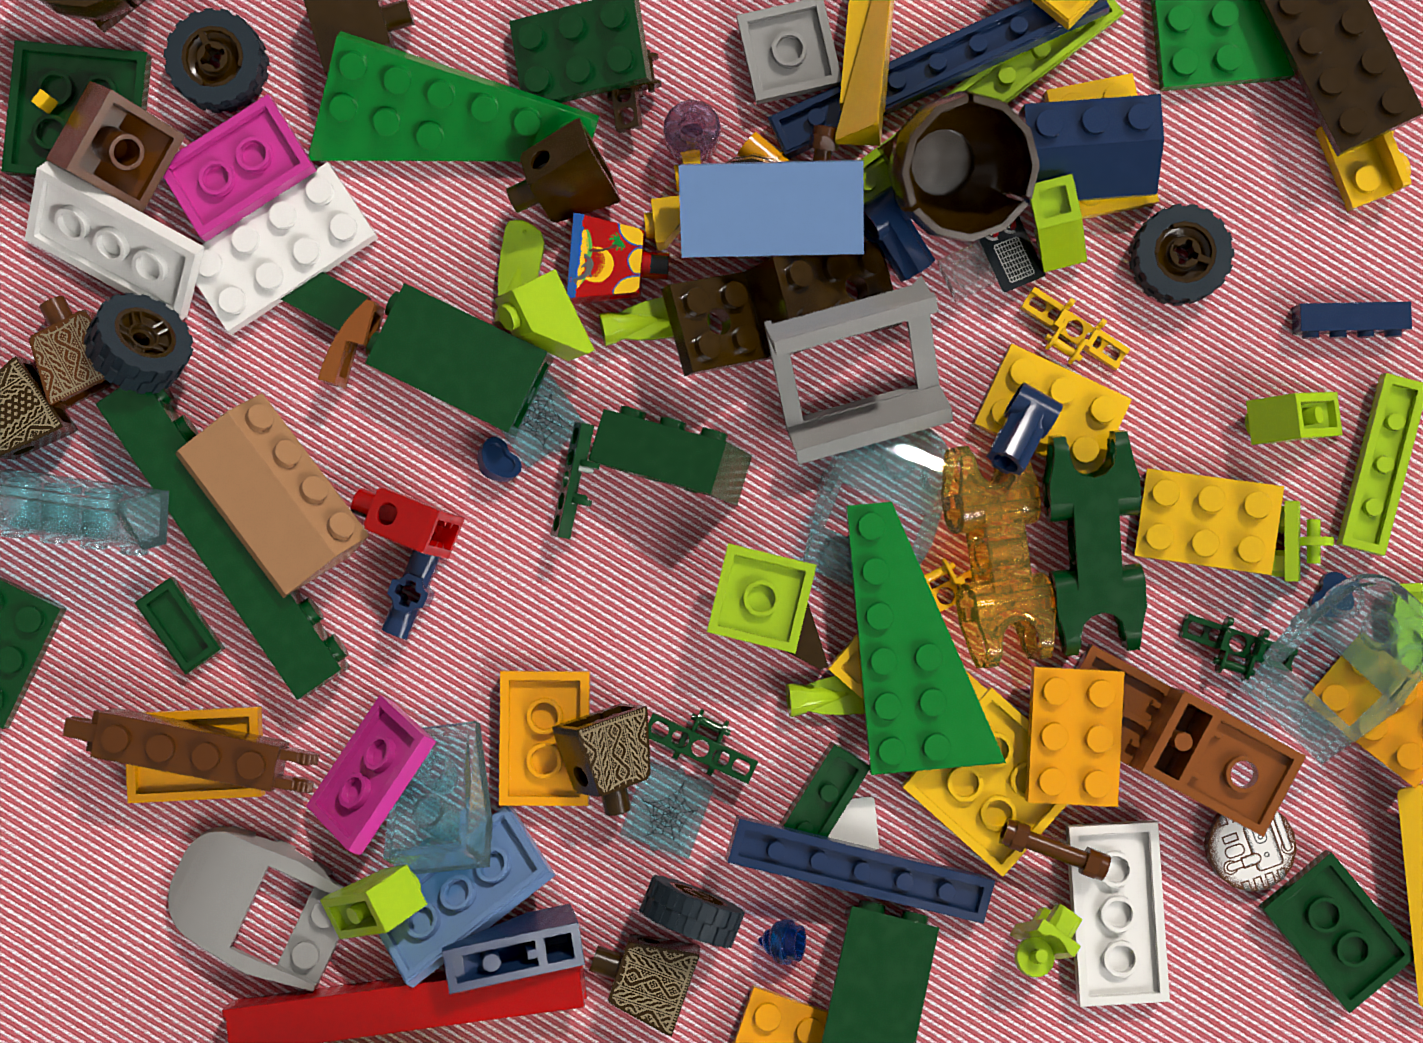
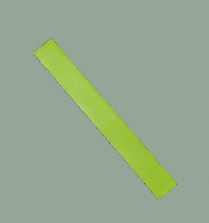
[861,0,1124,203]

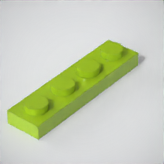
[1336,373,1423,556]

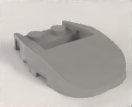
[168,826,344,991]

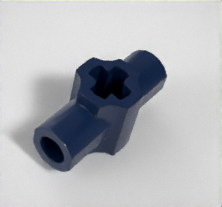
[381,550,441,640]

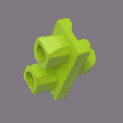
[1271,501,1334,582]
[1010,904,1082,977]

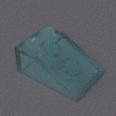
[383,721,493,874]

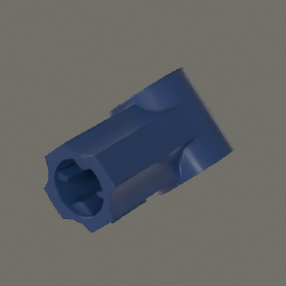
[864,186,935,282]
[986,382,1063,476]

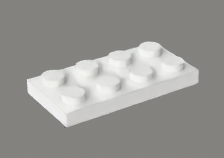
[25,161,205,320]
[196,162,378,335]
[1066,820,1170,1007]

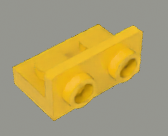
[1315,126,1412,212]

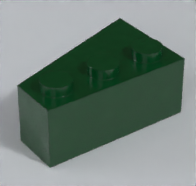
[589,405,752,505]

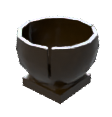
[877,90,1040,242]

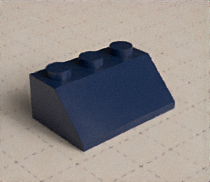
[1018,94,1164,205]

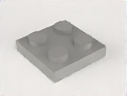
[736,0,842,105]

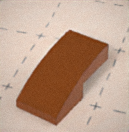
[318,300,385,389]

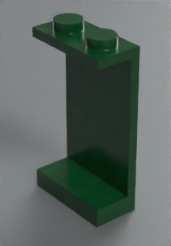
[365,283,554,437]
[821,900,939,1043]

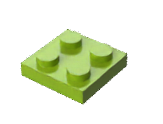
[707,543,817,653]

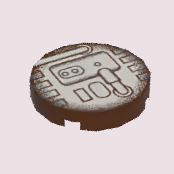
[1204,811,1297,892]

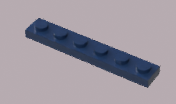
[725,815,995,924]

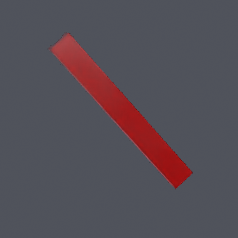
[222,953,587,1043]

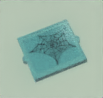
[502,371,584,468]
[620,762,715,859]

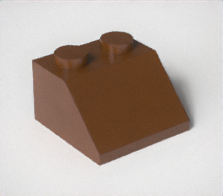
[46,81,186,213]

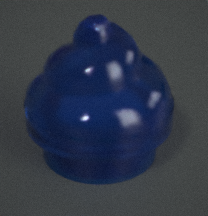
[758,919,806,965]

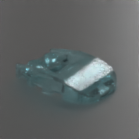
[800,428,953,587]
[1240,574,1423,764]

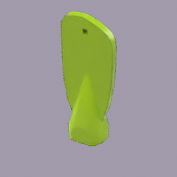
[494,220,545,328]
[599,297,710,346]
[785,676,864,717]

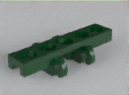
[550,422,600,539]
[1178,614,1299,682]
[648,708,758,784]

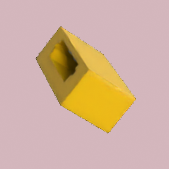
[31,89,59,114]

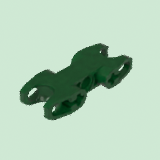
[1042,430,1147,656]

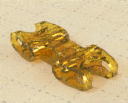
[941,446,1056,668]

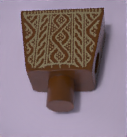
[29,296,115,410]

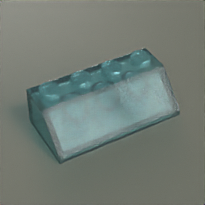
[0,469,169,556]

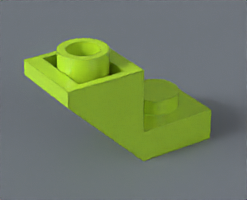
[1029,174,1088,272]

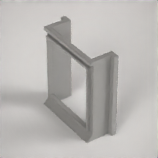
[764,275,953,465]

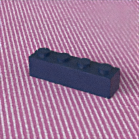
[1292,301,1412,339]

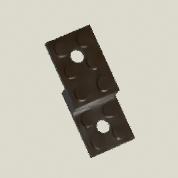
[661,241,903,377]

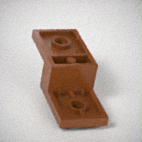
[1076,644,1306,837]

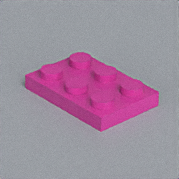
[163,94,317,242]
[306,695,437,856]

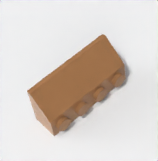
[175,393,370,598]

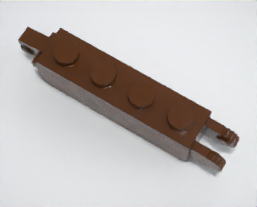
[62,708,320,793]

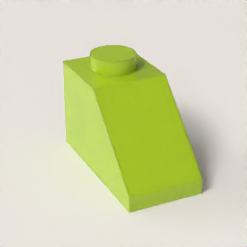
[494,269,595,361]
[1245,392,1343,445]
[320,864,427,939]

